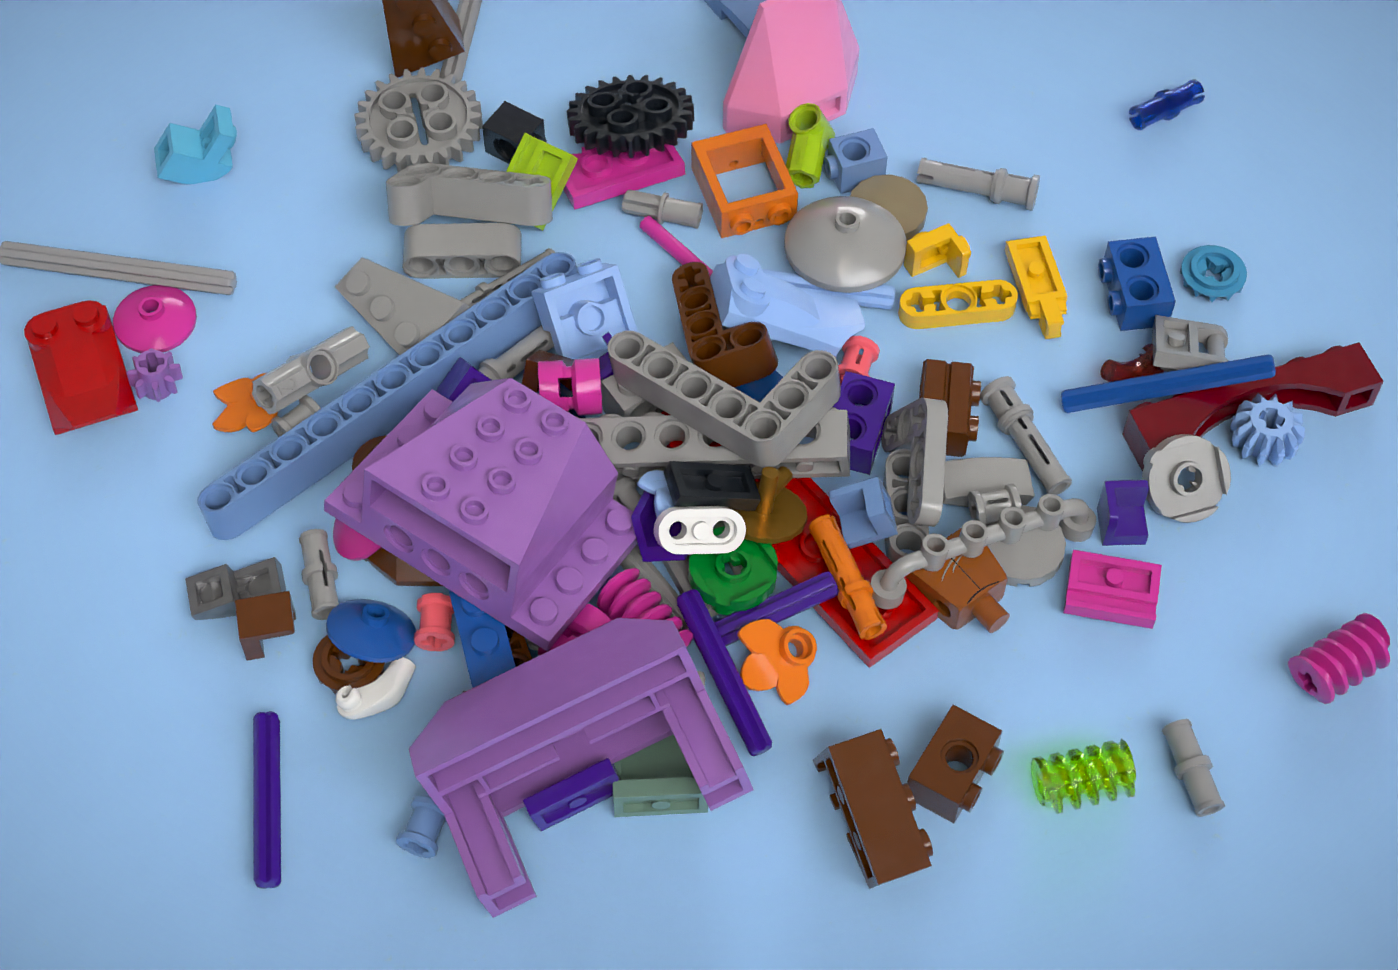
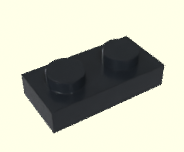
[663,461,761,511]

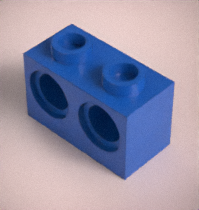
[1098,236,1176,331]

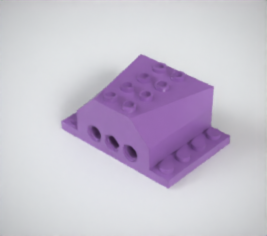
[324,378,638,652]

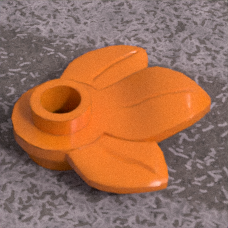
[212,373,278,433]
[737,619,817,705]

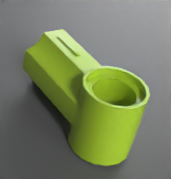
[786,103,835,188]

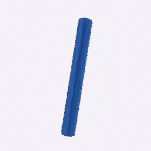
[1061,354,1276,413]

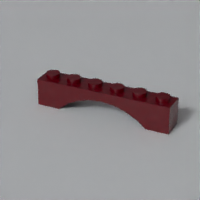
[1122,342,1384,472]

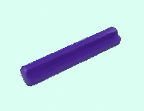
[714,572,839,646]

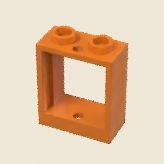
[691,123,798,238]

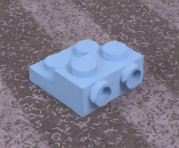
[531,258,638,359]

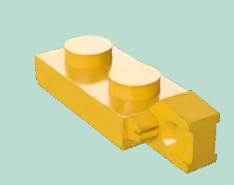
[1004,235,1068,339]

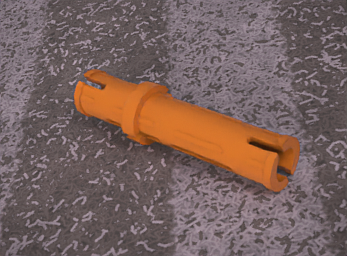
[808,515,887,640]

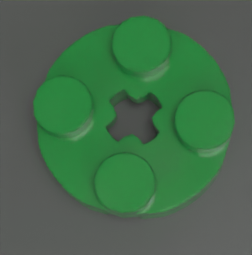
[688,526,778,615]

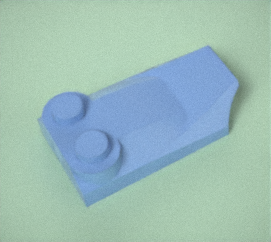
[710,254,865,356]

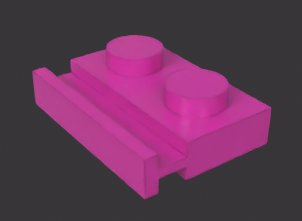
[1063,550,1162,629]

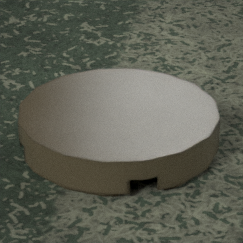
[850,174,928,241]

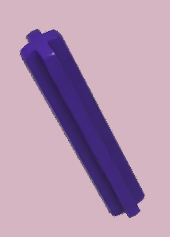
[677,589,772,756]
[253,711,281,889]

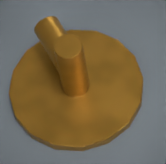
[734,466,807,544]

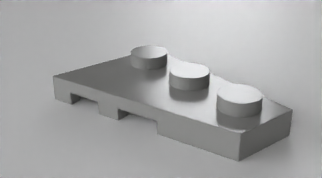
[335,257,470,355]

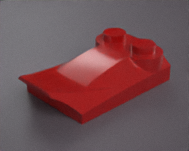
[24,300,138,435]

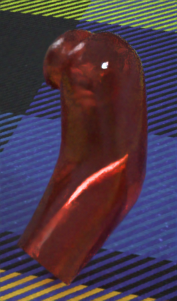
[1100,344,1164,382]

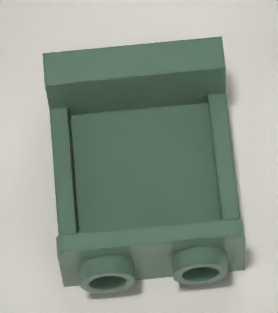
[613,734,708,817]

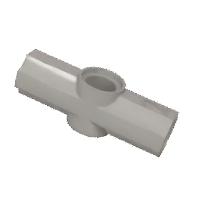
[252,326,370,414]

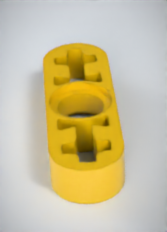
[898,280,1018,329]

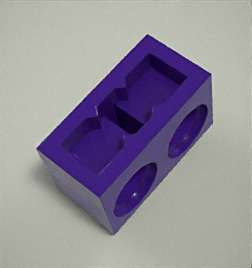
[833,371,895,475]

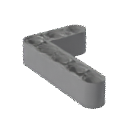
[607,331,841,468]

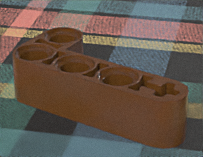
[672,262,778,387]

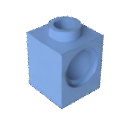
[823,128,888,194]

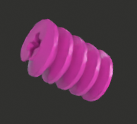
[597,568,693,647]
[1288,613,1390,704]

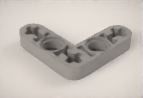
[882,398,948,527]

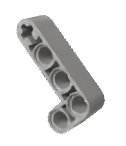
[386,163,553,226]

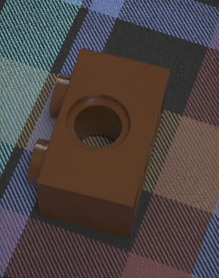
[907,705,1004,823]

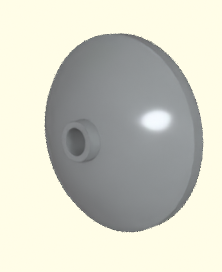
[784,196,906,293]

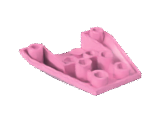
[723,0,860,144]

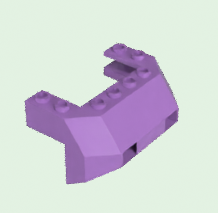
[409,618,754,918]

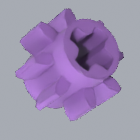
[126,348,183,402]

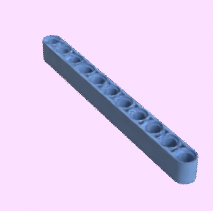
[197,252,578,540]

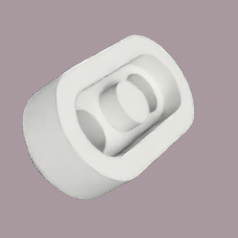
[654,506,746,554]

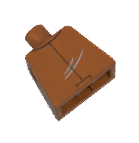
[905,528,1010,633]

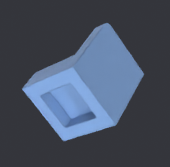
[828,476,898,549]

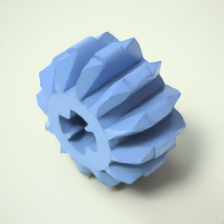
[1230,393,1305,467]

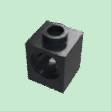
[482,101,547,164]

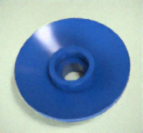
[326,599,416,663]

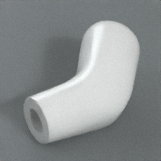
[335,657,416,720]

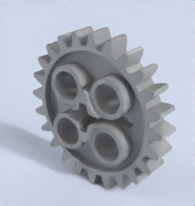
[354,67,483,172]

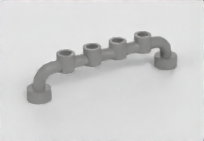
[870,494,1096,609]

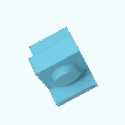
[154,104,237,185]

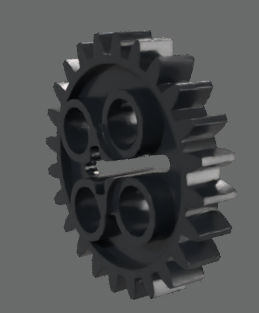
[567,75,695,158]

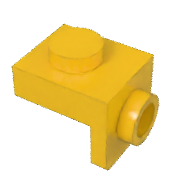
[904,223,971,278]

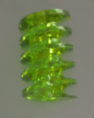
[1031,738,1136,814]

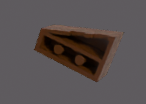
[382,0,465,78]
[813,729,933,889]

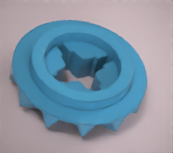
[1180,245,1247,302]

